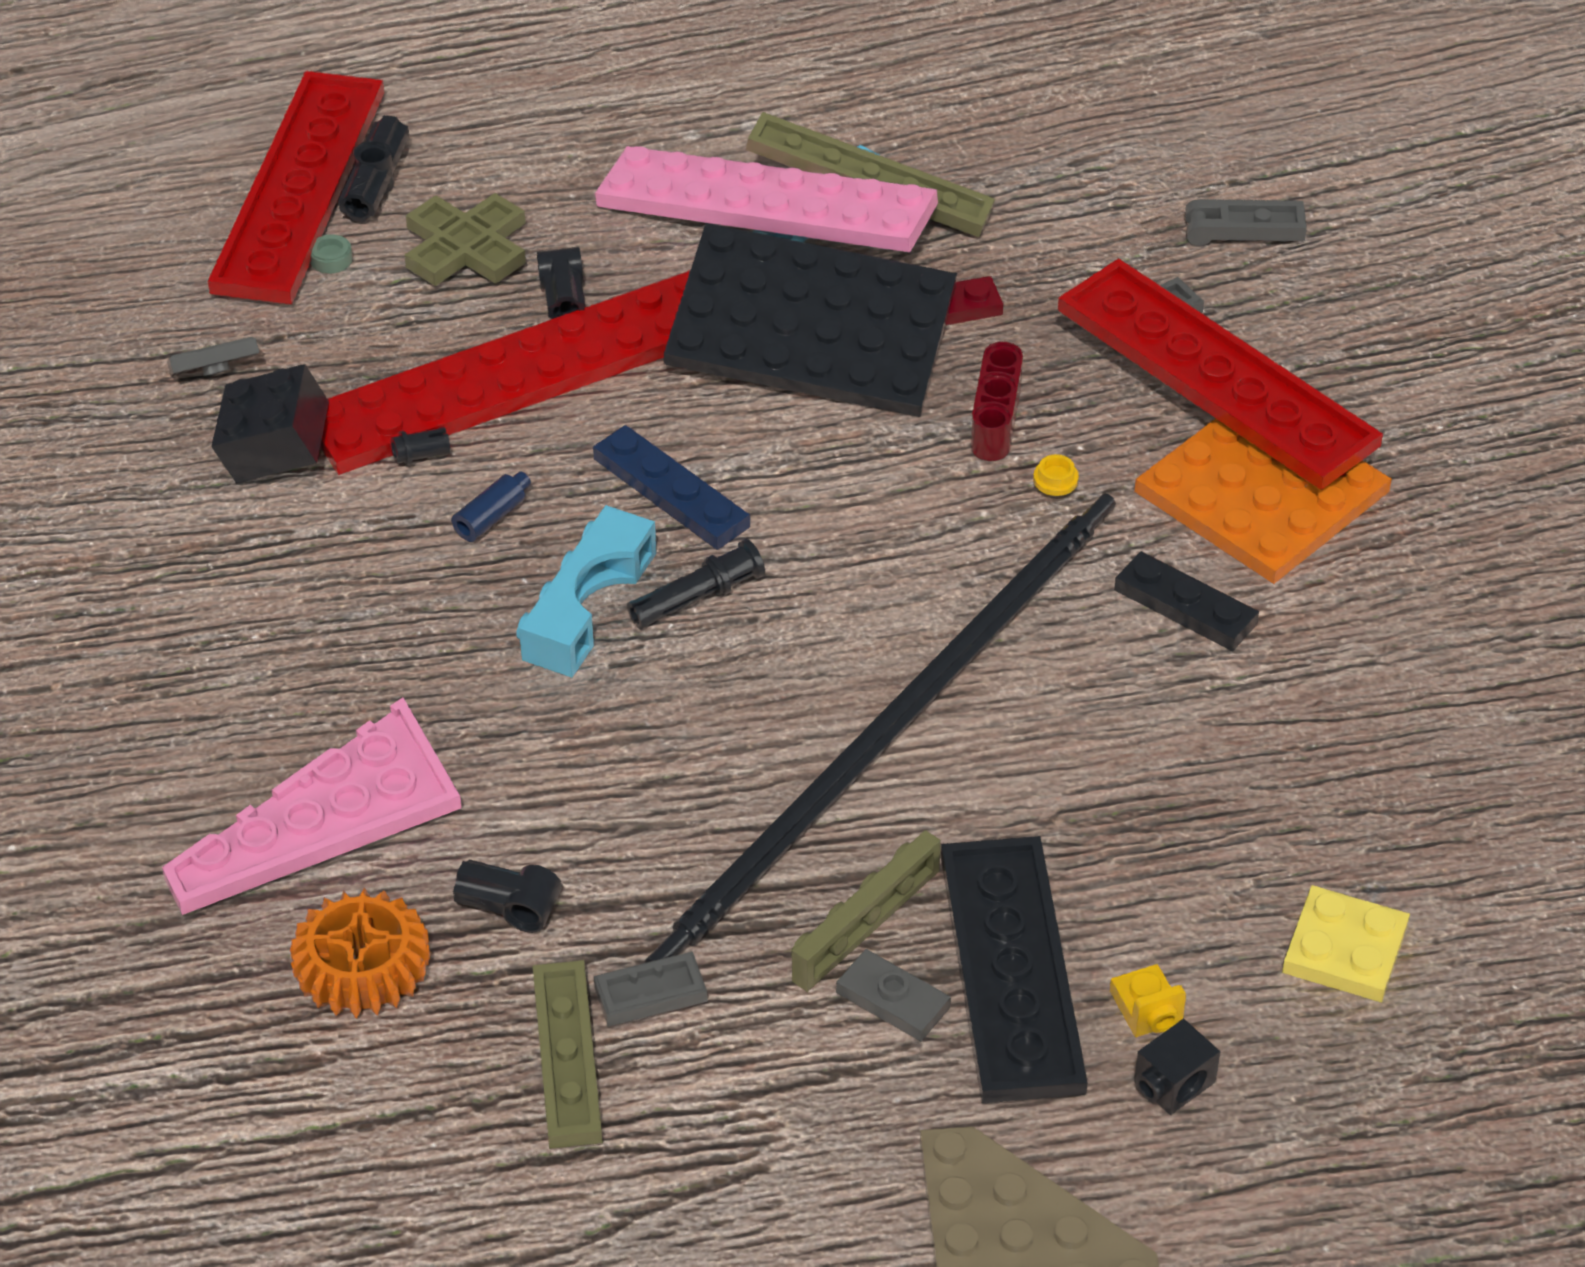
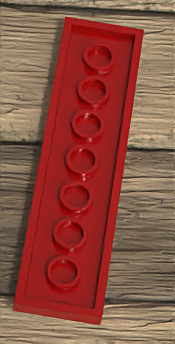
[208,71,385,305]
[1058,258,1383,490]

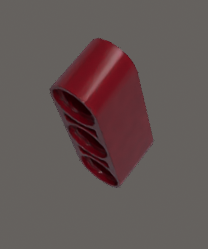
[971,341,1023,461]

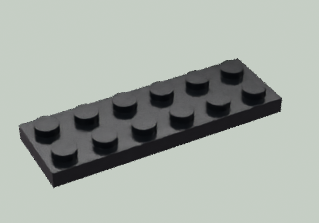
[941,836,1088,1104]

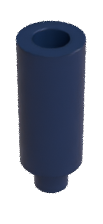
[451,471,531,542]

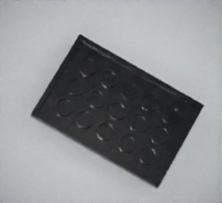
[664,223,957,417]

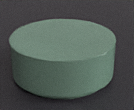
[311,234,353,274]

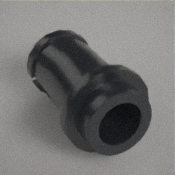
[391,426,450,466]

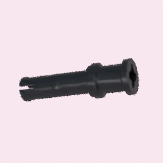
[627,539,765,630]

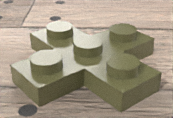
[404,193,526,286]

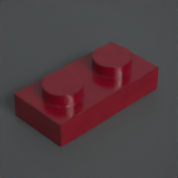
[945,276,1004,326]

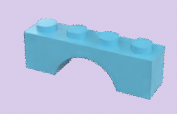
[516,505,657,678]

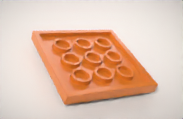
[1134,418,1392,584]

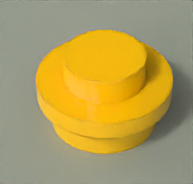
[1033,454,1079,496]

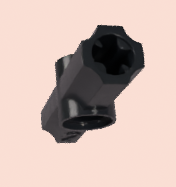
[339,115,409,222]

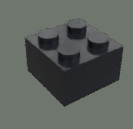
[211,364,329,484]

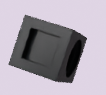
[1134,1018,1221,1116]

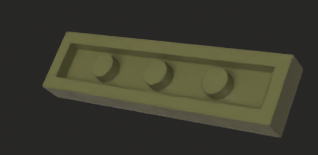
[791,830,941,992]
[532,960,603,1149]

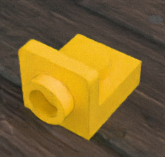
[1109,964,1186,1038]

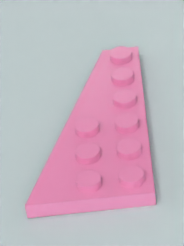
[162,697,462,915]

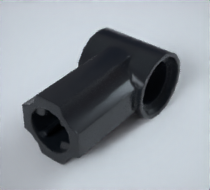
[537,247,585,319]
[453,859,562,933]

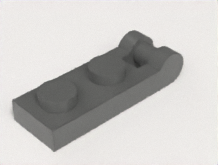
[1185,199,1307,246]

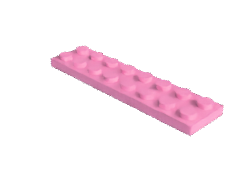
[595,146,938,252]

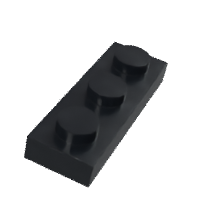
[1114,551,1259,652]

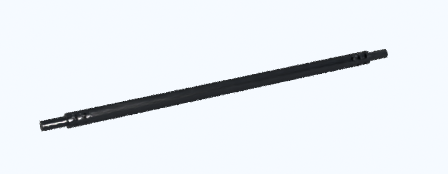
[645,493,1116,963]

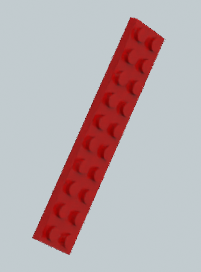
[320,271,690,475]

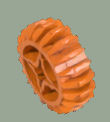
[290,887,430,1019]

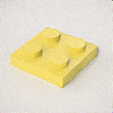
[1282,885,1410,1003]

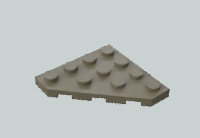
[920,1127,1159,1267]

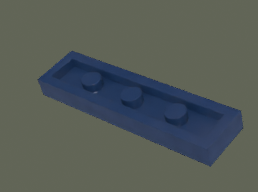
[593,425,750,550]

